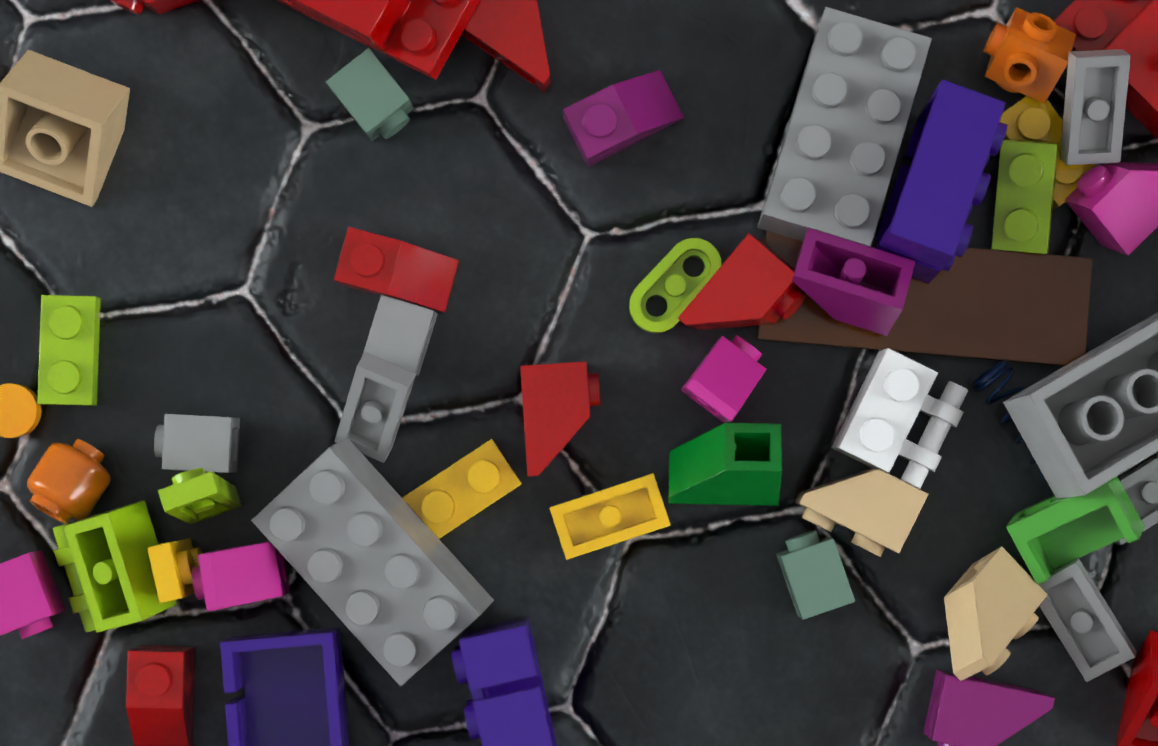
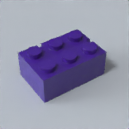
[872,79,1008,284]
[452,616,557,746]
[220,627,350,746]

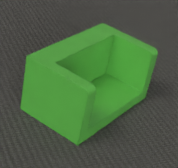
[1006,476,1145,584]

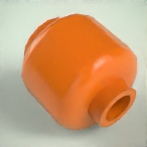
[27,439,111,524]

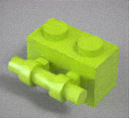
[52,500,177,633]

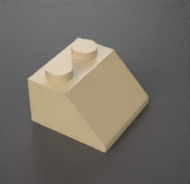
[0,50,130,207]

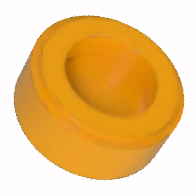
[0,383,42,438]

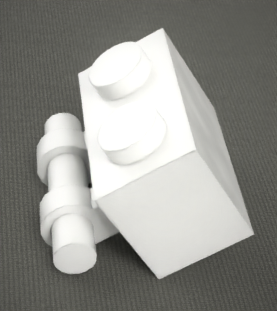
[832,348,968,489]

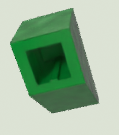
[668,423,782,506]

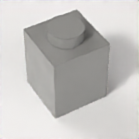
[362,295,438,376]
[154,414,240,473]

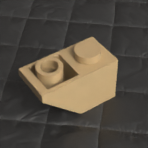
[794,468,929,557]
[944,546,1048,681]

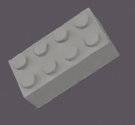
[757,7,932,247]
[1003,312,1158,499]
[251,438,494,687]

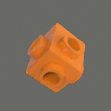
[983,7,1076,104]

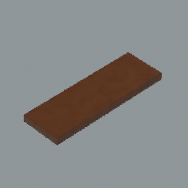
[757,231,1093,366]

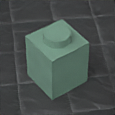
[326,48,414,141]
[776,530,855,620]

